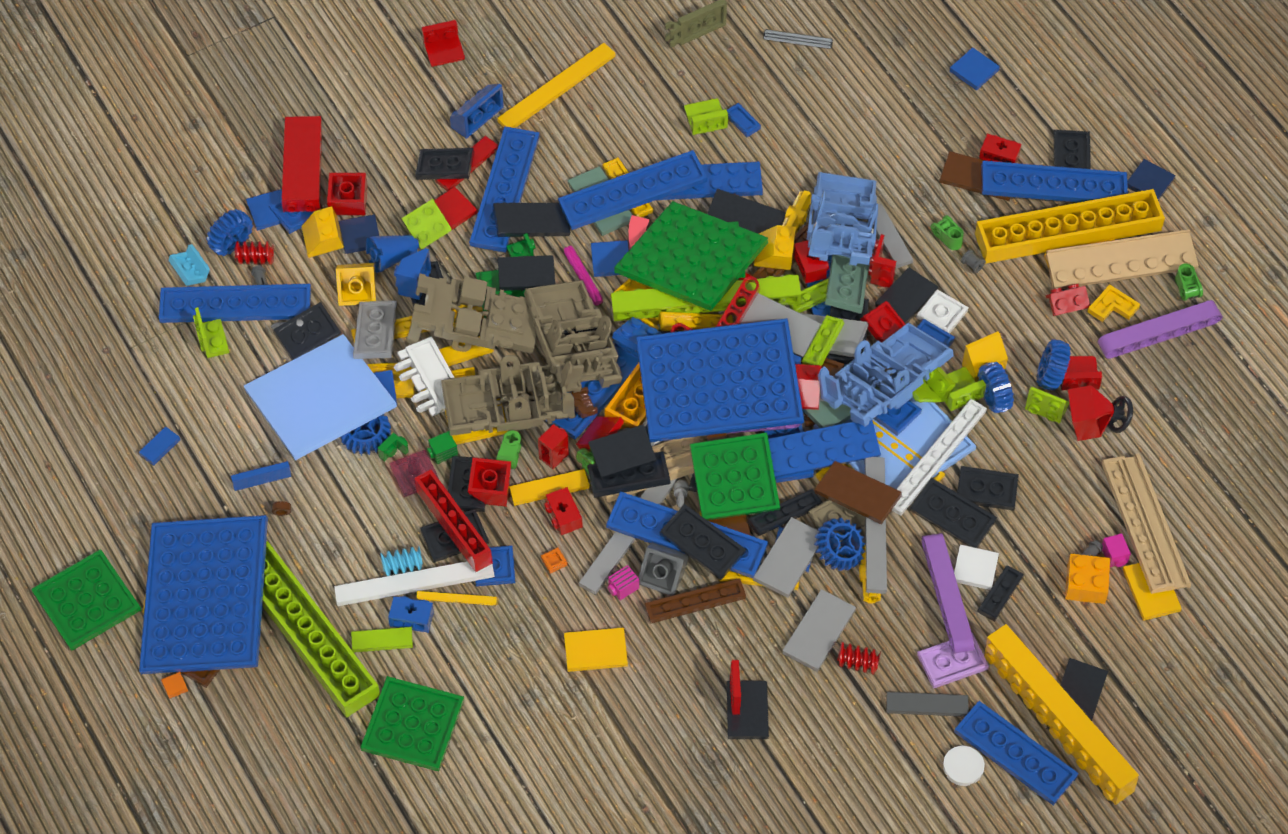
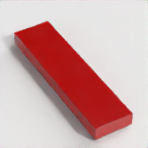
[435,135,499,191]

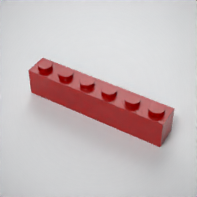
[414,469,493,572]

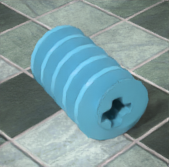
[380,546,423,576]

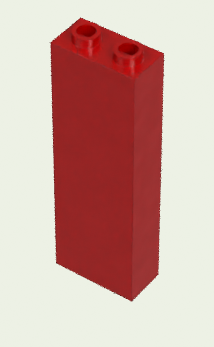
[282,116,322,212]

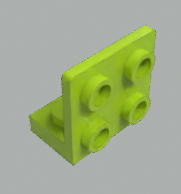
[684,98,728,135]
[401,199,452,249]
[193,307,229,358]
[900,367,956,403]
[945,367,986,411]
[1025,387,1070,423]

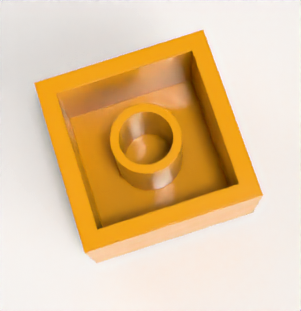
[1065,553,1110,604]

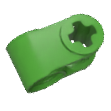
[931,215,964,250]
[1175,263,1203,301]
[496,430,521,470]

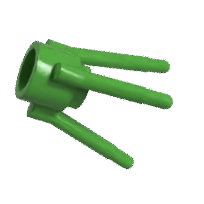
[576,448,595,475]

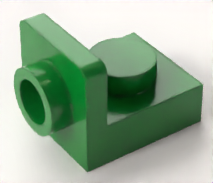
[507,233,536,257]
[378,432,409,462]

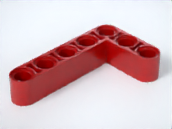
[671,277,760,333]

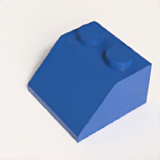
[394,248,431,300]

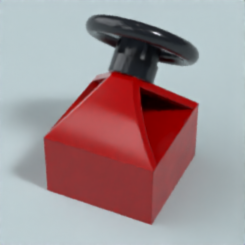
[1068,385,1133,441]

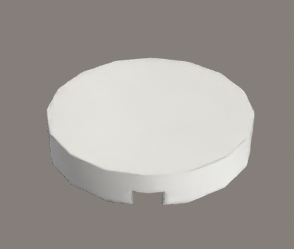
[943,745,985,786]

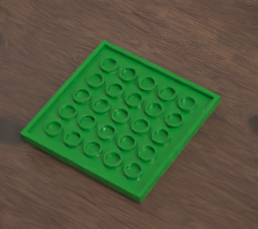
[614,201,768,311]

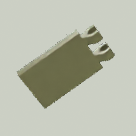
[665,0,727,47]

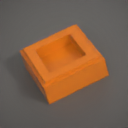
[541,547,567,574]
[161,672,188,699]

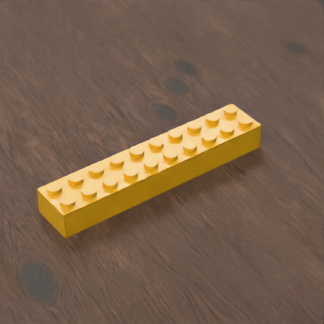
[975,189,1165,264]
[985,624,1139,805]

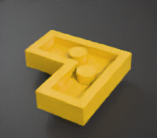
[1087,284,1140,322]

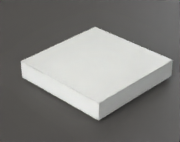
[916,289,969,334]
[954,545,999,590]

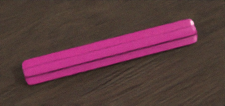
[564,246,603,306]

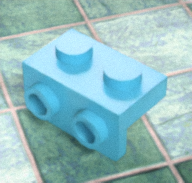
[168,244,210,286]

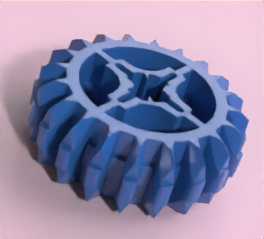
[206,209,253,256]
[1036,339,1071,391]
[978,362,1014,413]
[340,414,391,456]
[814,518,866,571]

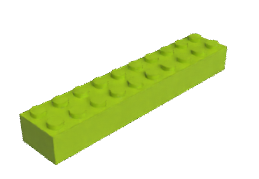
[262,541,380,718]

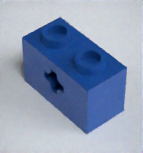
[388,596,434,633]

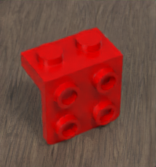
[868,234,897,287]
[1061,356,1102,390]

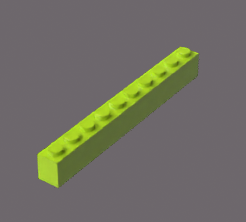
[611,274,801,321]

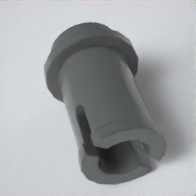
[251,265,269,285]
[1080,540,1103,556]

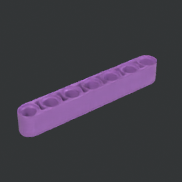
[1097,300,1223,359]
[922,533,974,654]

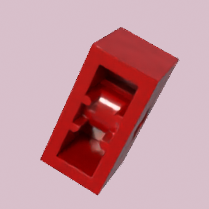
[979,133,1022,163]
[793,240,829,284]
[538,424,569,469]
[544,487,583,535]

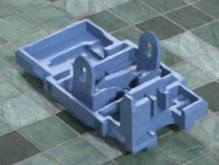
[807,172,879,266]
[818,322,954,427]

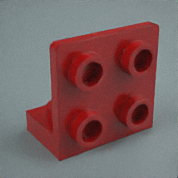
[422,20,465,67]

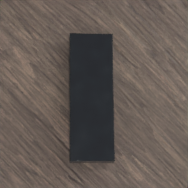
[977,565,1024,622]

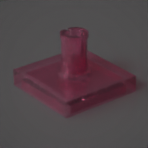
[389,450,439,497]

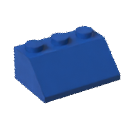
[450,83,504,139]

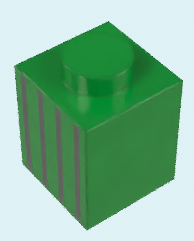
[427,431,458,464]

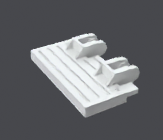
[394,337,454,416]

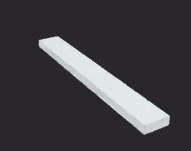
[892,399,987,516]
[334,561,495,606]

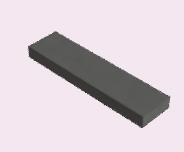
[886,692,969,717]

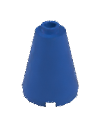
[365,235,419,273]

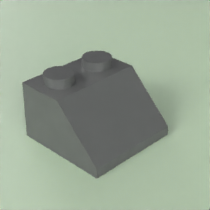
[638,542,689,596]

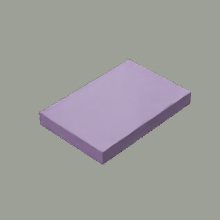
[917,633,989,689]

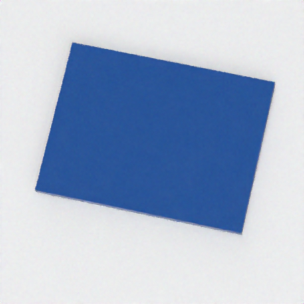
[636,318,804,442]
[139,515,268,674]

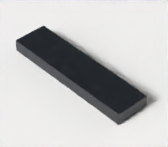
[748,489,823,536]

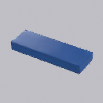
[231,461,292,491]

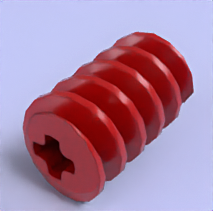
[235,241,274,265]
[837,642,881,675]

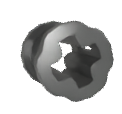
[961,249,986,273]

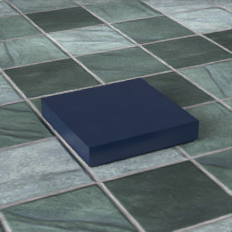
[1127,159,1176,201]
[339,214,379,254]

